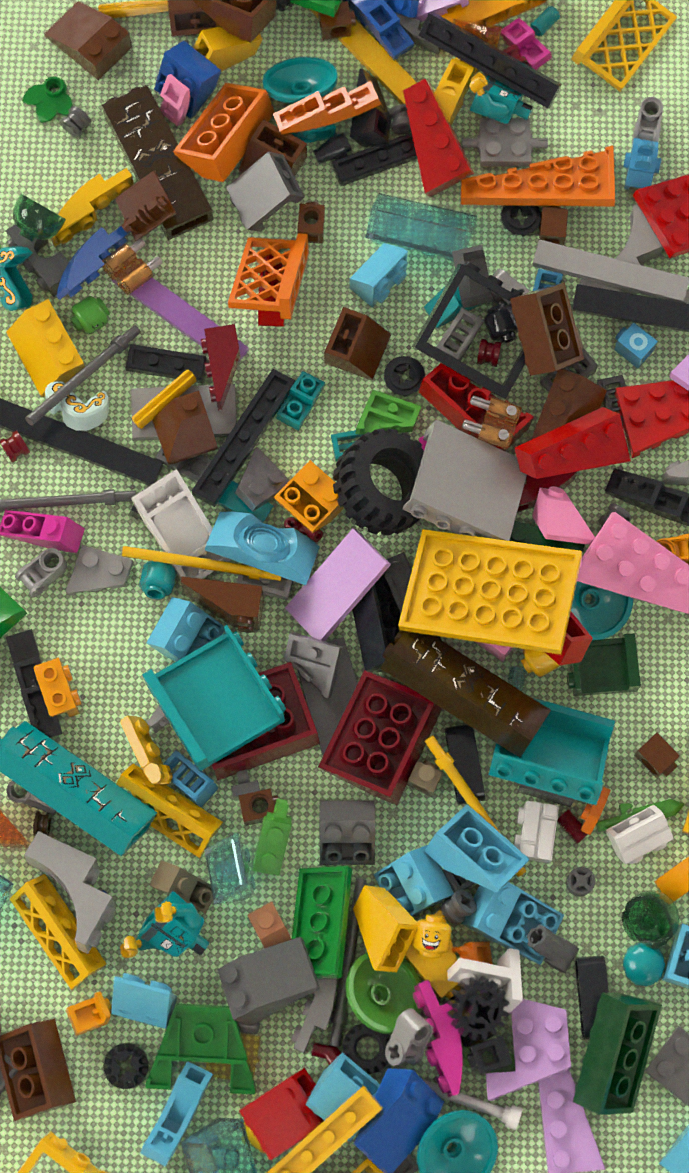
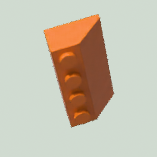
[173,82,275,182]

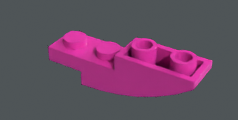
[413,980,463,1098]

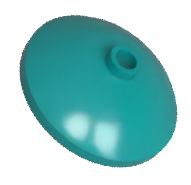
[262,57,338,104]
[571,582,633,640]
[417,1110,498,1173]

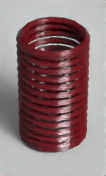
[557,809,588,844]

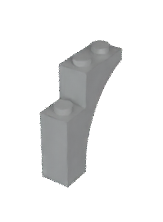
[579,204,663,294]
[24,831,116,954]

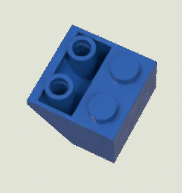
[154,40,221,119]

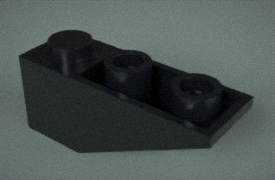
[349,68,392,148]

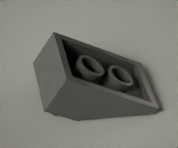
[217,937,320,1026]

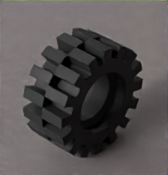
[343,1023,391,1074]

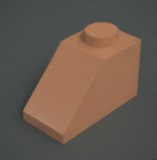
[247,901,291,948]

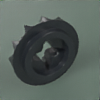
[501,205,541,237]
[384,356,425,397]
[103,1043,149,1089]

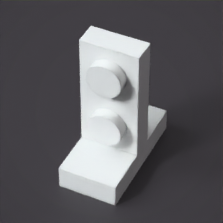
[447,948,523,1013]

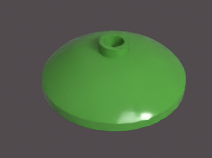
[346,952,422,1034]

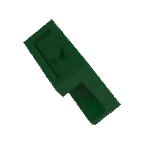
[567,633,641,696]

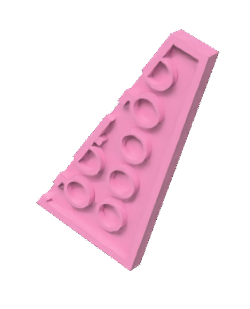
[577,512,689,614]

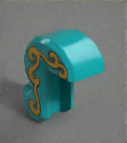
[0,246,33,311]

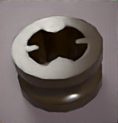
[33,811,52,836]

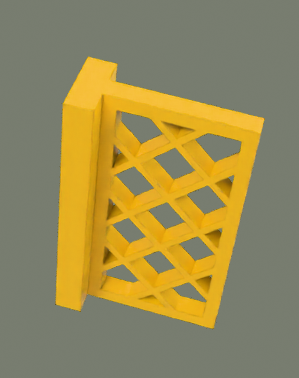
[571,0,677,92]

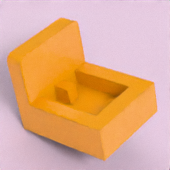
[66,991,112,1036]

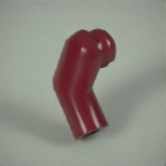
[284,517,323,542]
[311,1042,341,1065]

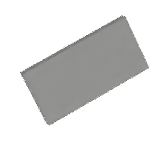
[131,384,237,441]

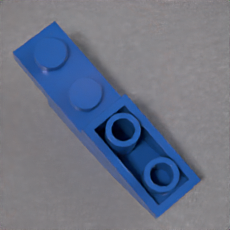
[344,0,414,60]
[56,225,131,300]

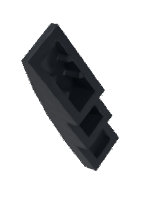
[605,468,689,526]
[6,629,63,738]

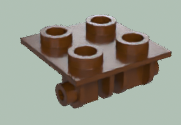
[115,171,177,241]

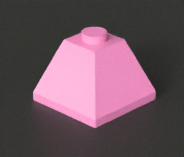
[532,487,595,545]

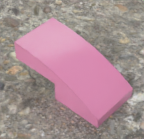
[160,74,190,127]

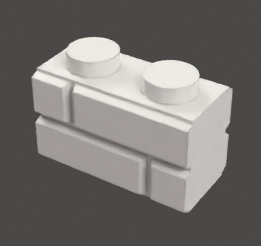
[514,801,559,863]
[606,805,674,865]

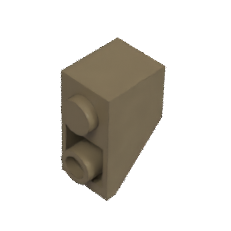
[149,860,218,914]

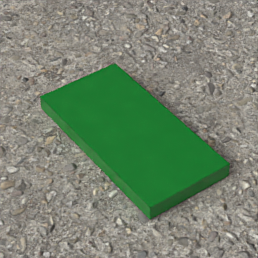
[291,866,353,979]

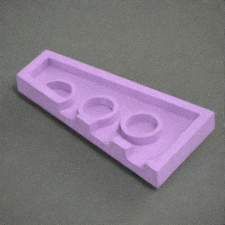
[538,1070,606,1173]

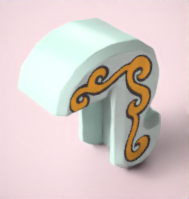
[45,381,109,431]

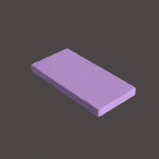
[285,528,391,641]

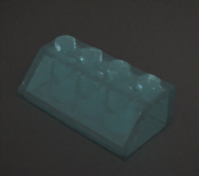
[365,193,477,262]

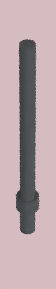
[25,325,141,425]
[0,489,136,510]

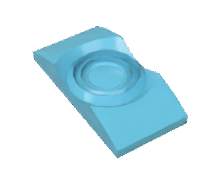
[205,511,320,585]

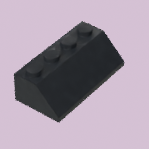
[352,573,401,671]

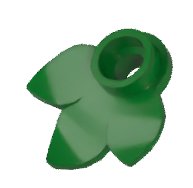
[22,76,72,123]

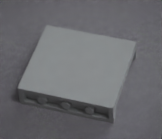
[403,419,527,541]

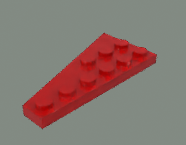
[614,380,689,459]

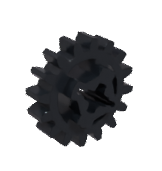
[447,976,509,1040]

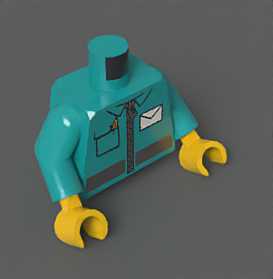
[470,72,534,124]
[120,891,209,958]

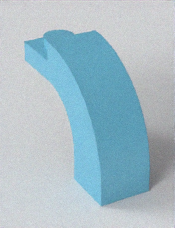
[140,1061,213,1166]

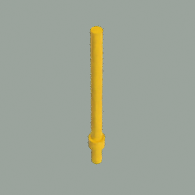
[122,546,281,581]
[424,735,527,877]

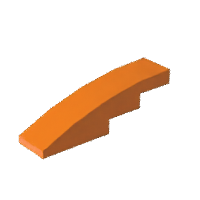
[273,81,382,134]

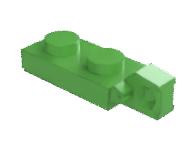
[252,798,292,876]

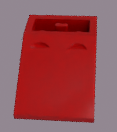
[239,1068,324,1161]

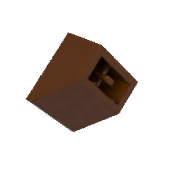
[168,0,220,36]
[238,119,307,177]
[324,307,391,381]

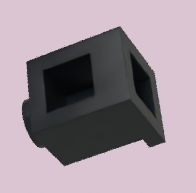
[466,1035,512,1075]

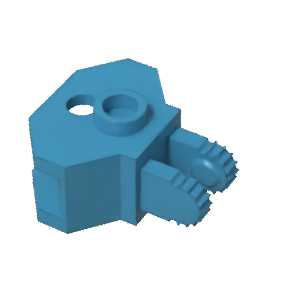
[623,138,662,190]

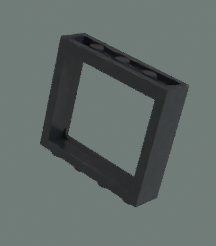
[412,262,526,399]

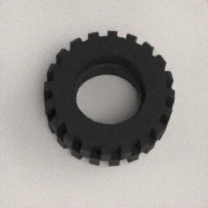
[333,428,424,536]

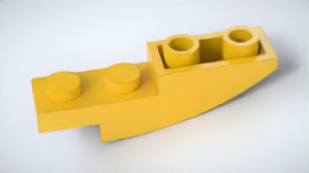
[435,57,479,125]
[49,168,134,247]

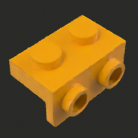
[34,657,82,717]

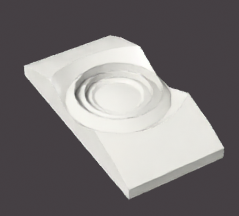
[131,469,231,580]

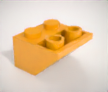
[274,460,344,533]

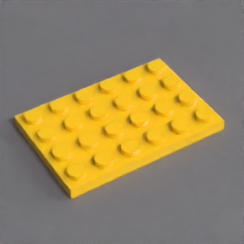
[398,529,582,654]

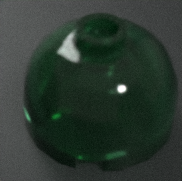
[13,194,66,242]
[621,890,680,948]

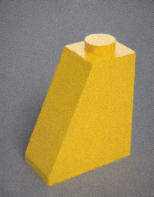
[193,26,263,72]
[353,885,418,972]
[405,910,461,1000]

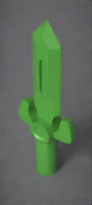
[596,799,685,832]

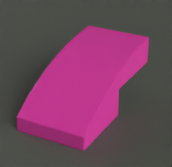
[500,18,552,70]

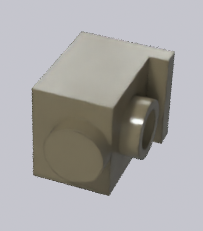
[407,760,443,797]

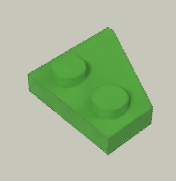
[355,389,422,435]

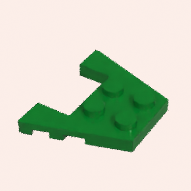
[145,1003,256,1095]

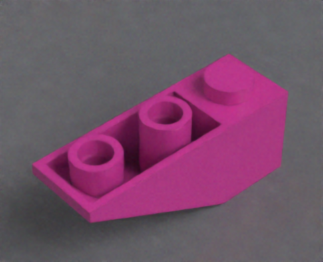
[0,510,85,553]

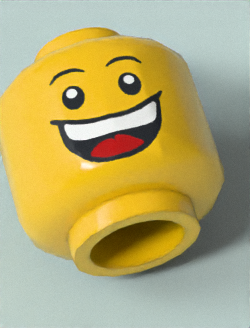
[413,914,451,957]

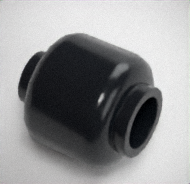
[484,303,518,344]

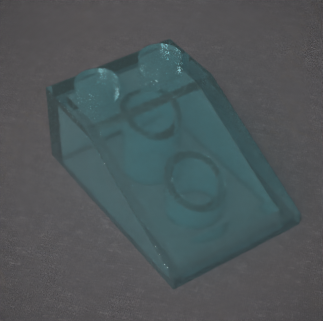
[204,833,256,905]
[181,1118,257,1173]

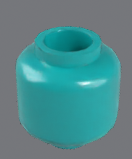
[139,561,176,600]

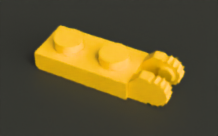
[120,715,173,785]

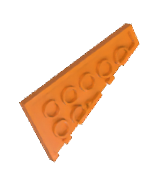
[461,145,615,207]

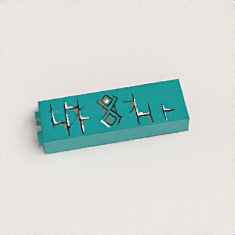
[0,721,157,857]

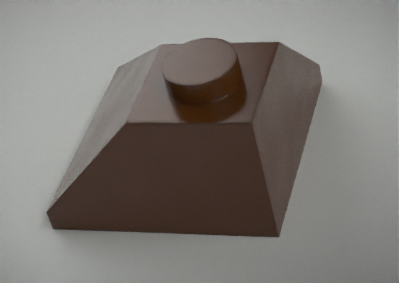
[152,391,218,466]

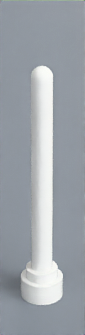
[423,1079,523,1130]

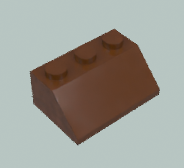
[510,282,584,376]
[531,369,607,440]
[0,1019,76,1122]

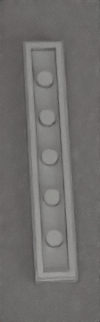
[532,240,689,303]

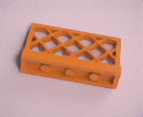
[228,233,309,319]

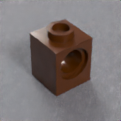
[318,1,356,41]
[297,202,325,244]
[538,206,568,246]
[634,732,680,779]
[238,788,278,826]

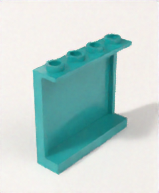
[142,625,286,771]
[488,697,615,805]

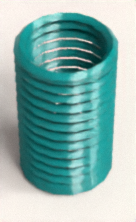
[530,6,560,36]

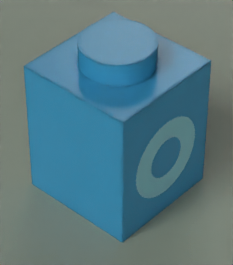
[614,322,658,369]

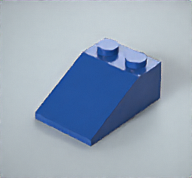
[353,1069,444,1173]

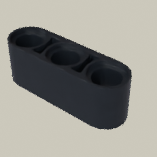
[445,724,485,805]
[575,955,609,1040]

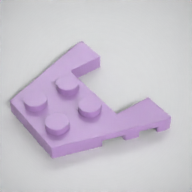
[480,991,571,1101]

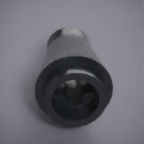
[313,132,352,164]

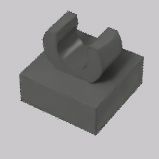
[231,770,260,801]

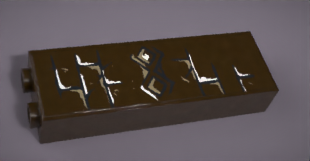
[102,85,213,240]
[381,630,551,758]

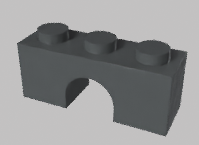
[6,213,69,297]

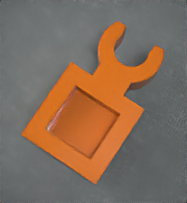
[580,786,611,835]
[452,941,493,964]

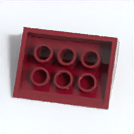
[212,662,320,781]
[318,670,442,805]

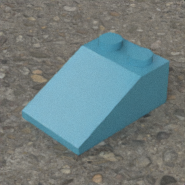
[424,804,530,892]

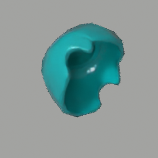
[623,941,665,987]

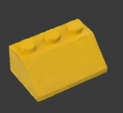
[6,299,85,397]

